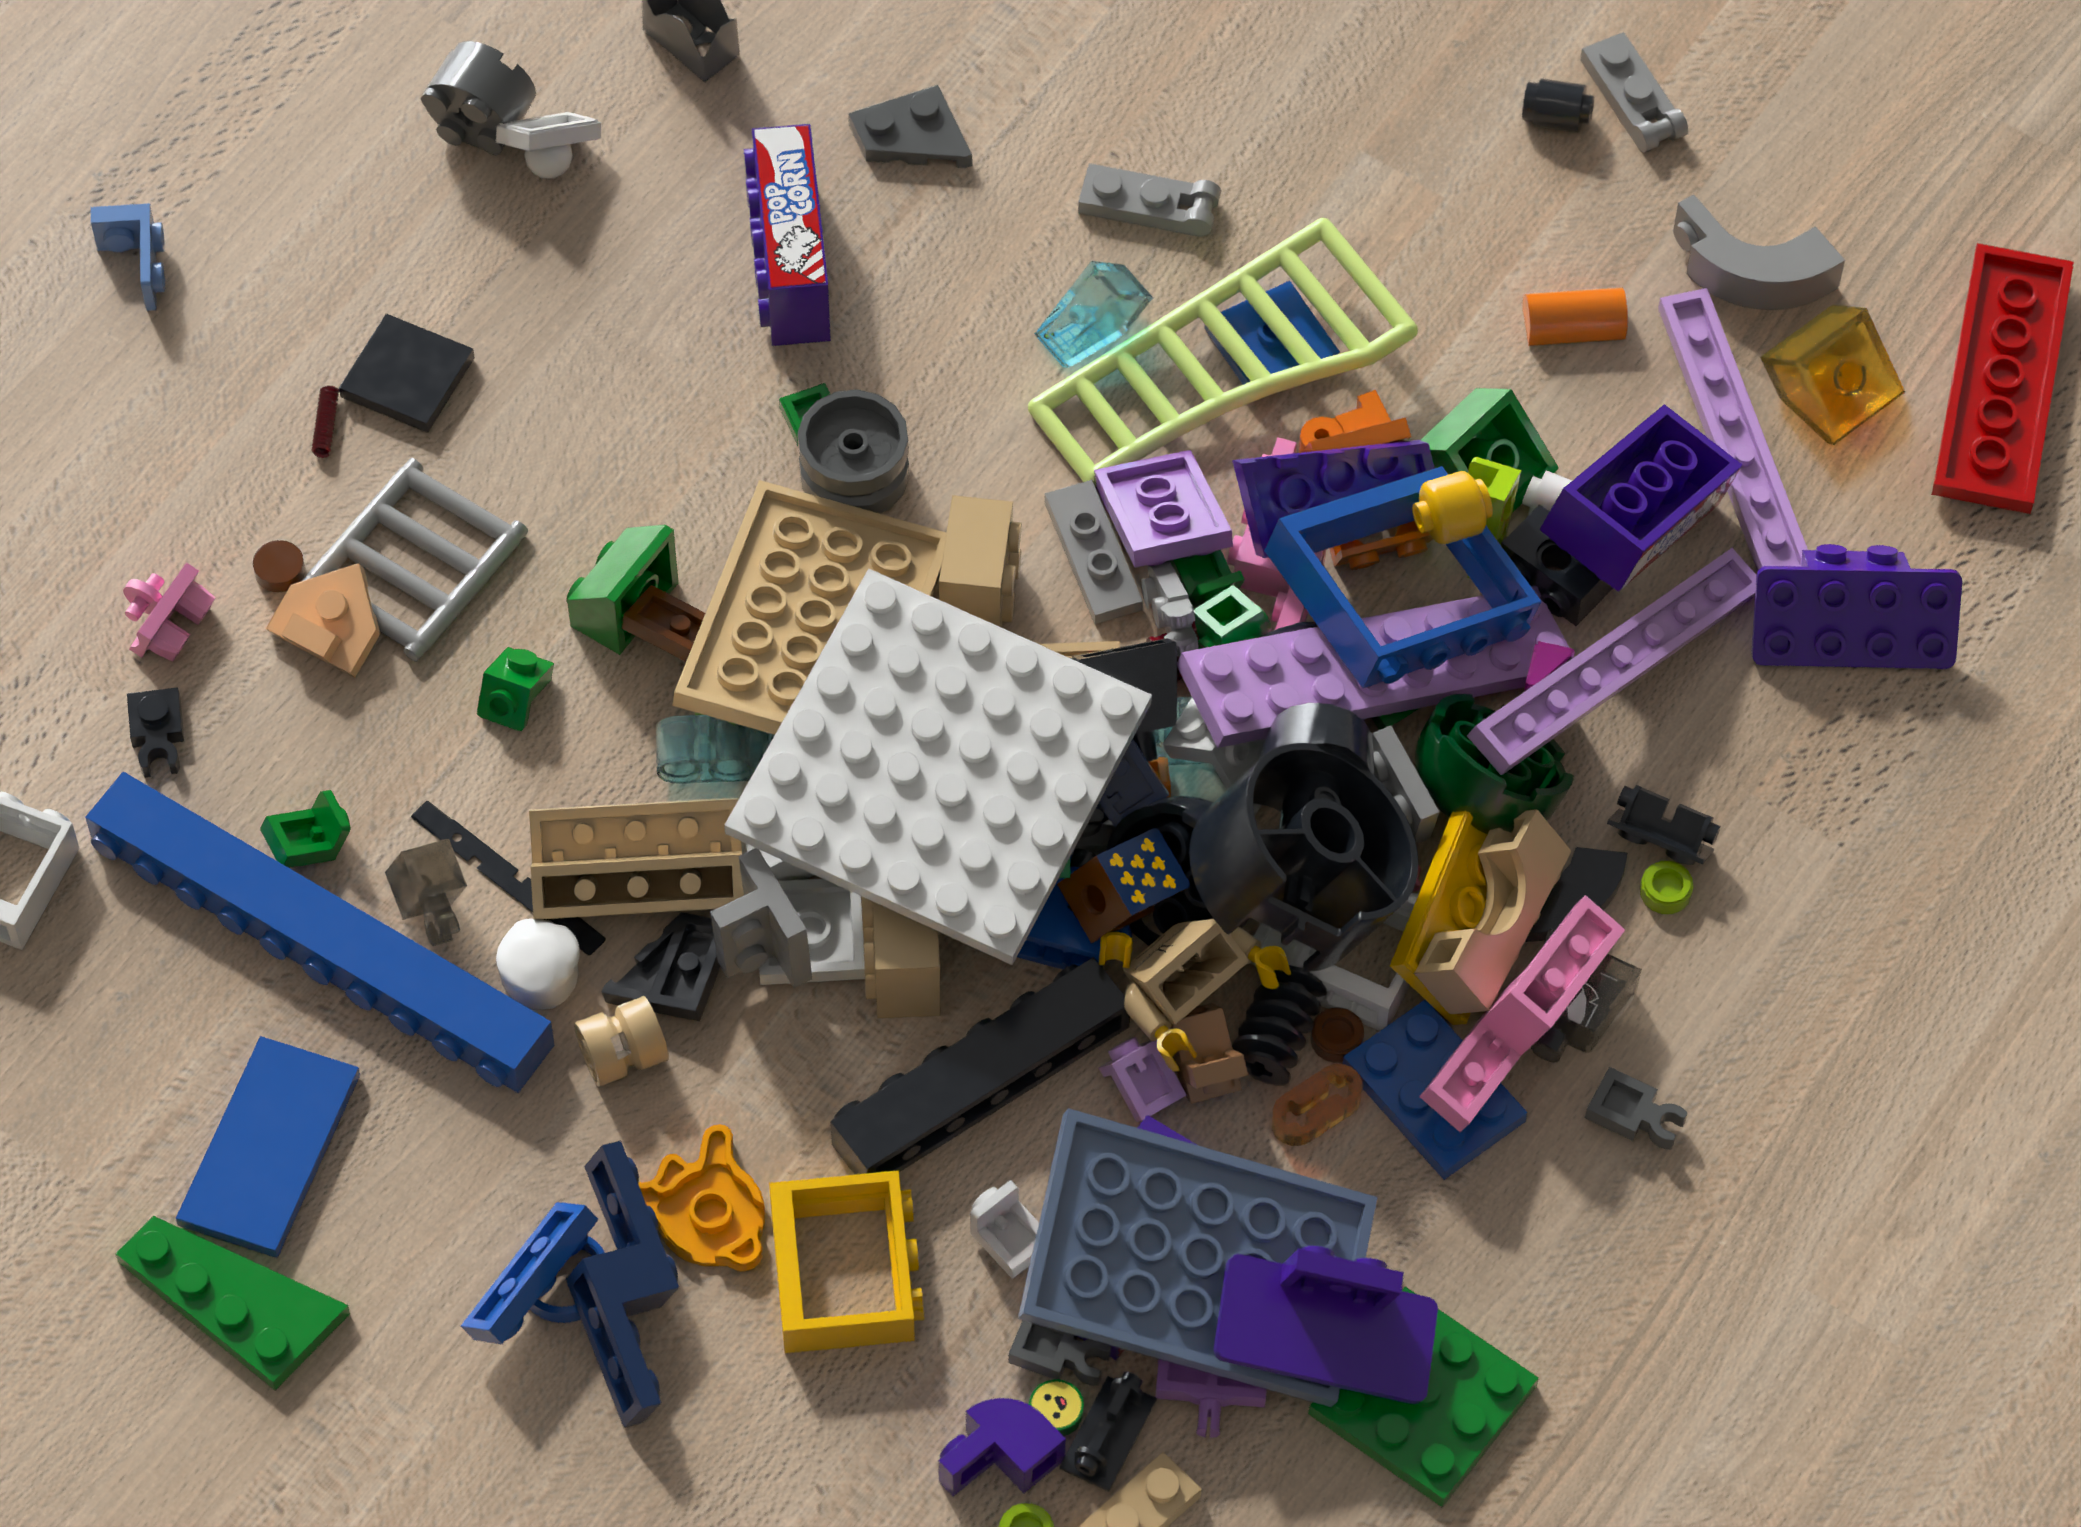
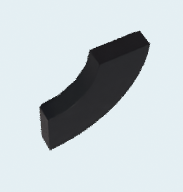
[1525,847,1628,942]

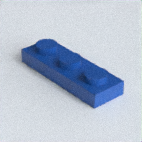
[461,1202,599,1345]

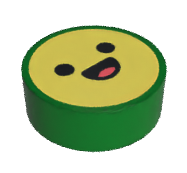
[1029,1379,1084,1437]

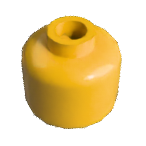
[1412,471,1493,544]

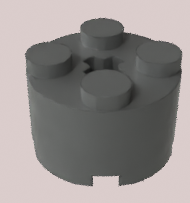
[421,41,536,155]

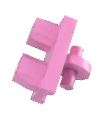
[123,562,215,662]

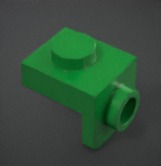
[1169,549,1245,609]
[477,647,554,731]
[260,790,351,868]

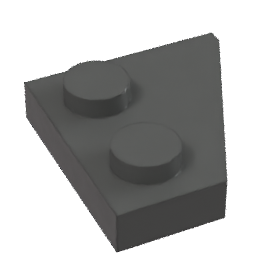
[848,85,972,168]

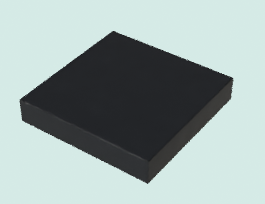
[339,313,475,433]

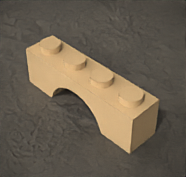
[1414,809,1571,1014]

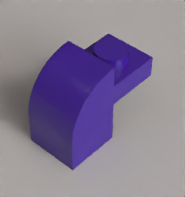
[938,1398,1066,1497]

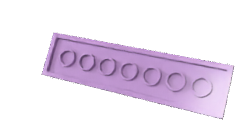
[1177,586,1569,748]

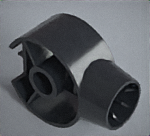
[1189,702,1418,972]

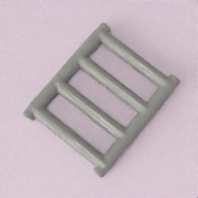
[303,458,528,662]

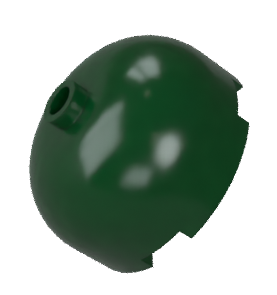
[1415,694,1574,834]

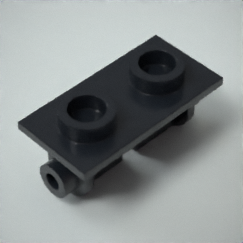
[1607,785,1721,865]
[1060,1372,1157,1492]

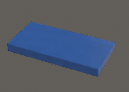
[176,1036,360,1258]

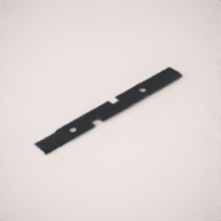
[411,801,606,956]

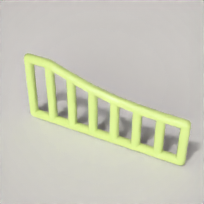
[1028,218,1418,487]

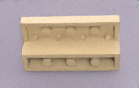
[529,797,744,919]

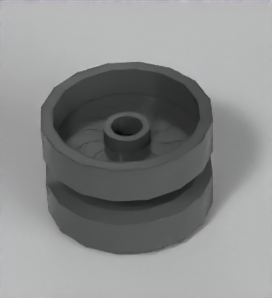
[798,389,909,514]

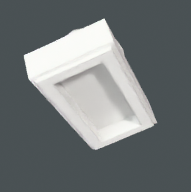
[496,112,601,179]

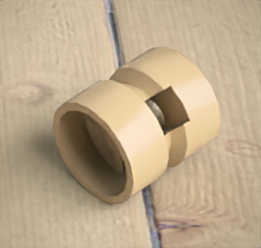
[574,996,669,1087]

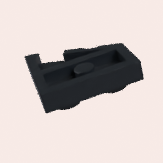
[601,912,721,1022]

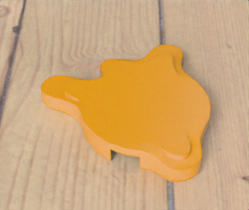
[638,1124,765,1271]

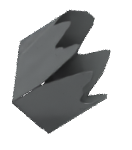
[642,0,740,82]

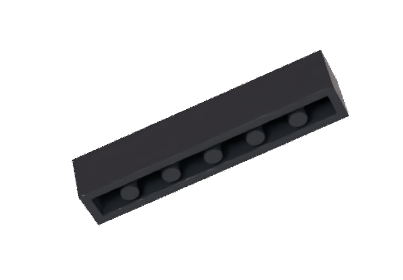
[830,957,1130,1175]

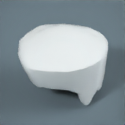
[496,919,580,1010]

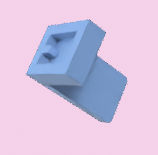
[91,203,165,311]

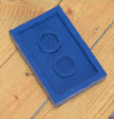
[1342,1000,1528,1180]

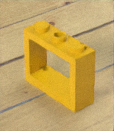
[769,1171,924,1353]

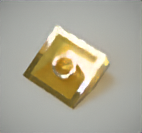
[1760,305,1905,445]

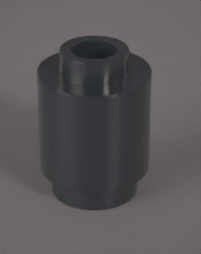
[1522,78,1595,133]

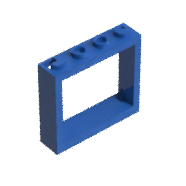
[1265,466,1542,689]

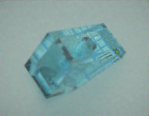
[1034,261,1153,368]

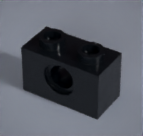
[1501,504,1613,626]

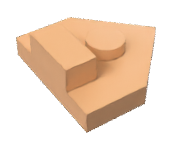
[266,563,380,678]

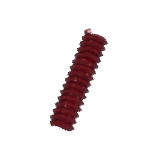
[311,385,339,458]

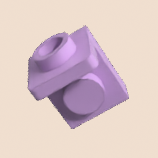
[1099,1037,1186,1122]

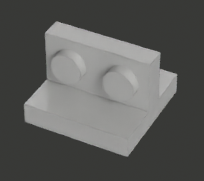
[710,848,813,988]

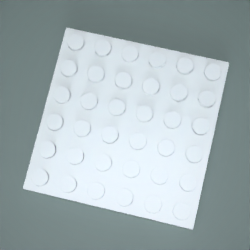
[724,569,1152,965]

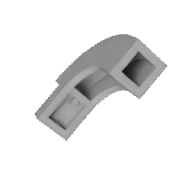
[1673,194,1845,310]

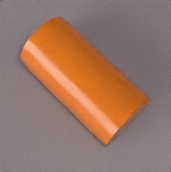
[1522,287,1628,346]

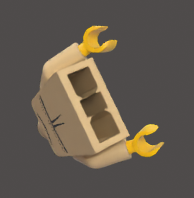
[1123,919,1291,1071]

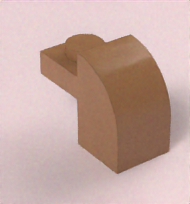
[1170,1003,1248,1104]

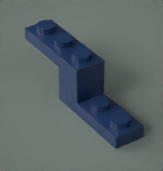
[565,1140,679,1428]

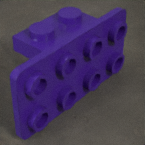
[1751,544,1963,669]
[1214,1246,1438,1404]

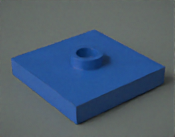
[1204,280,1340,385]

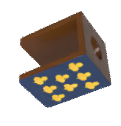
[1057,828,1190,944]

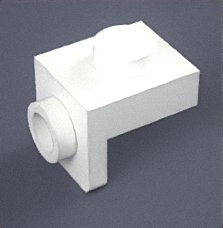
[970,1181,1039,1279]

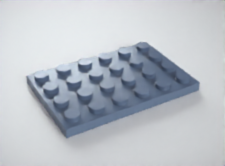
[1018,1108,1378,1407]

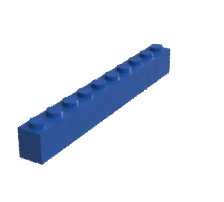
[85,771,555,1093]

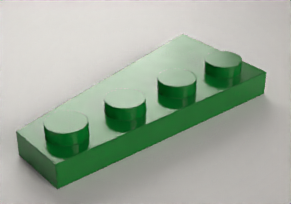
[115,1216,350,1391]

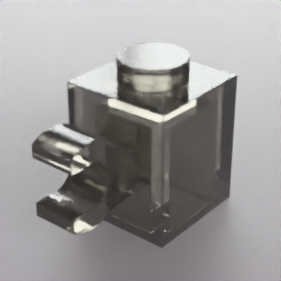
[385,838,467,947]

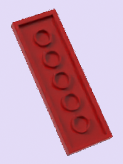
[1931,243,2074,514]

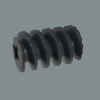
[1232,965,1327,1086]

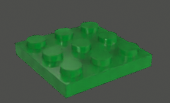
[1308,1286,1539,1508]

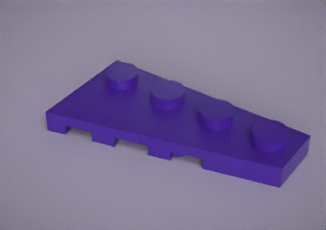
[1232,440,1435,558]

